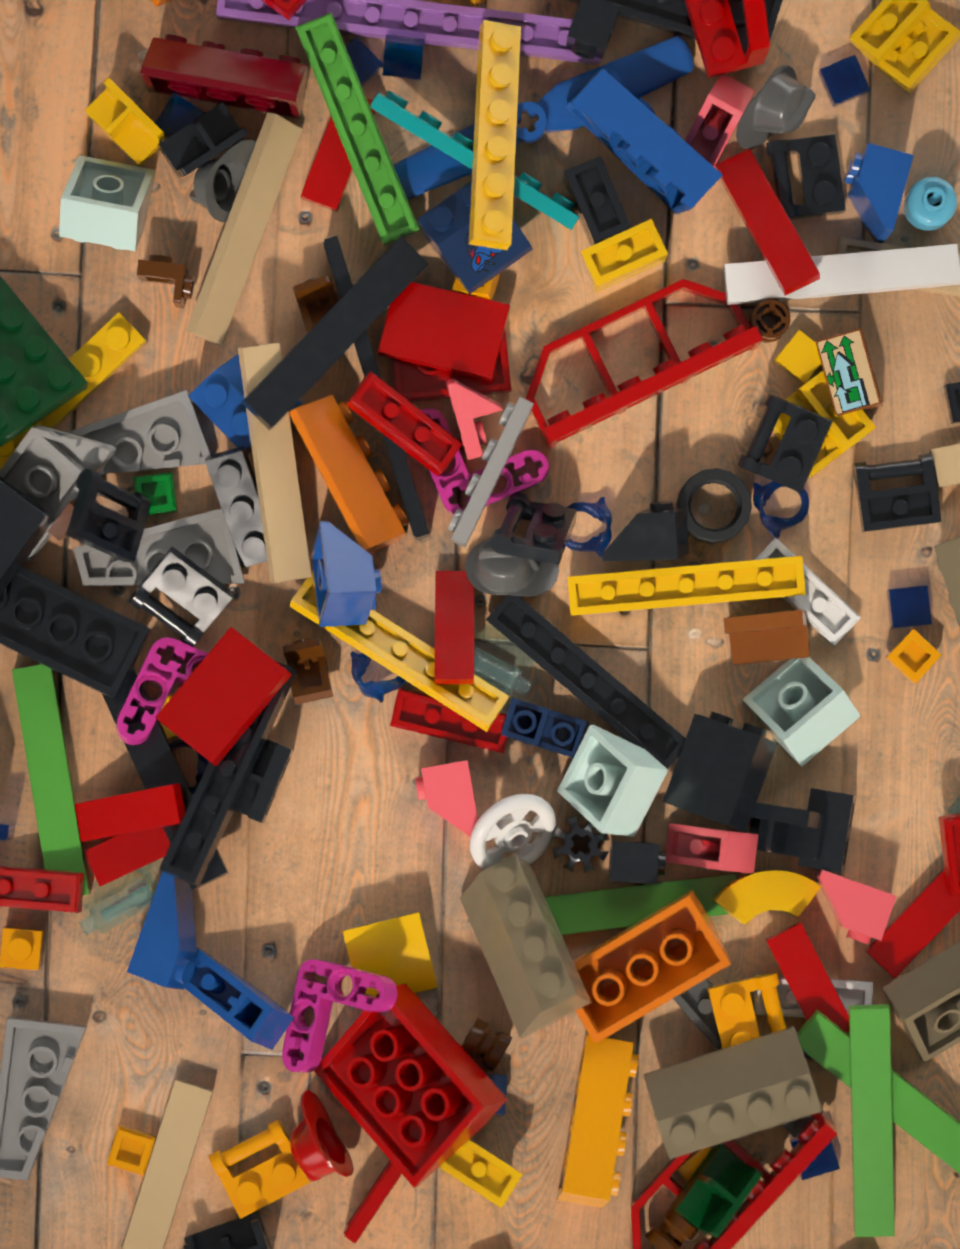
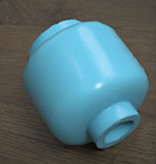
[904,177,957,231]

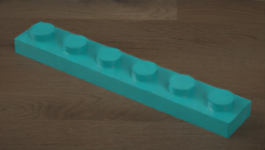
[370,90,579,230]

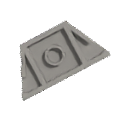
[0,425,117,562]

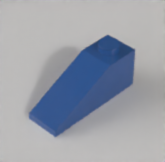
[127,872,197,990]
[185,947,295,1050]

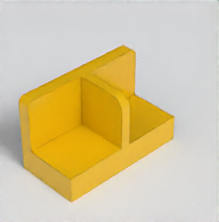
[84,77,166,167]
[580,219,668,293]
[439,1139,523,1209]

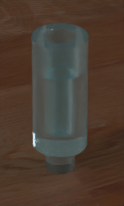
[474,646,533,696]
[79,877,154,935]

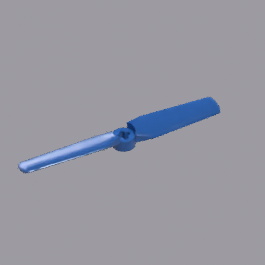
[393,36,694,200]

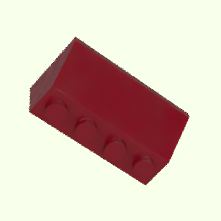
[140,34,309,119]

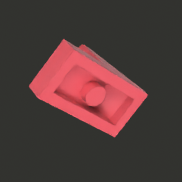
[445,378,503,460]

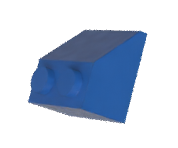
[844,143,914,243]
[188,354,302,456]
[311,521,382,627]

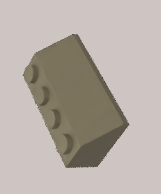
[460,854,591,1038]
[882,942,960,1063]
[643,1026,822,1159]

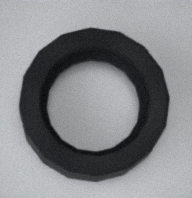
[676,468,752,544]

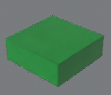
[133,472,178,516]

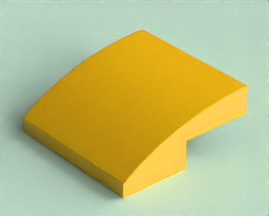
[849,0,960,94]
[773,371,876,479]
[342,912,438,996]

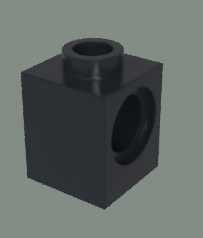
[566,0,621,60]
[608,840,666,884]

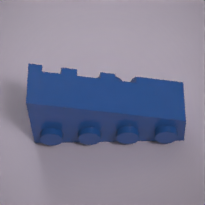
[565,68,723,215]

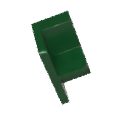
[670,1144,763,1238]

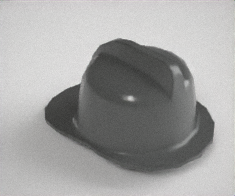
[736,65,815,149]
[189,139,256,222]
[465,537,559,597]

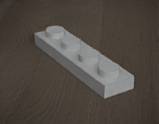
[448,397,534,548]

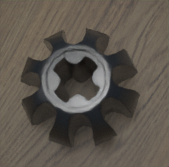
[551,814,610,873]

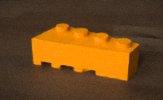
[556,1035,639,1208]

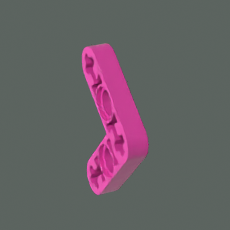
[421,408,549,515]
[116,637,208,745]
[282,959,397,1073]

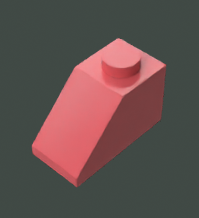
[685,74,756,167]
[415,760,478,837]
[665,823,759,873]
[815,869,897,945]

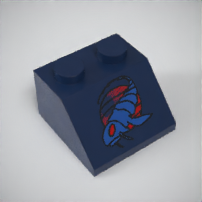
[417,181,533,294]

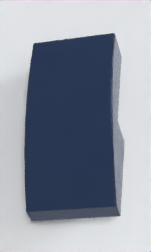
[501,697,588,758]

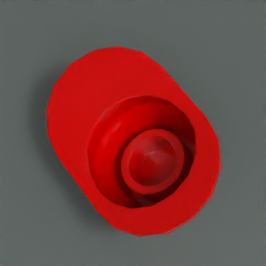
[290,1090,354,1181]

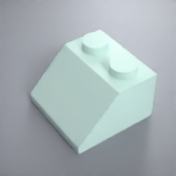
[59,155,155,251]
[742,657,861,767]
[557,725,668,837]

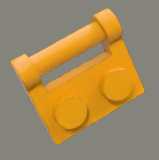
[707,972,786,1049]
[208,1119,311,1219]

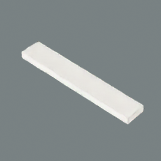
[723,244,960,305]

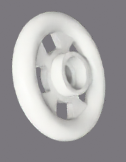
[470,794,556,870]

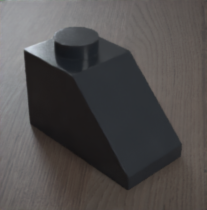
[602,501,689,561]

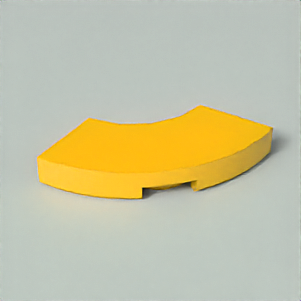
[712,870,821,925]

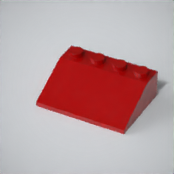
[314,984,507,1188]

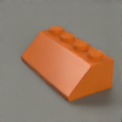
[288,395,409,554]
[573,889,731,1044]

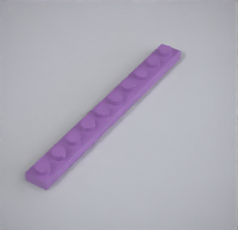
[216,0,601,65]

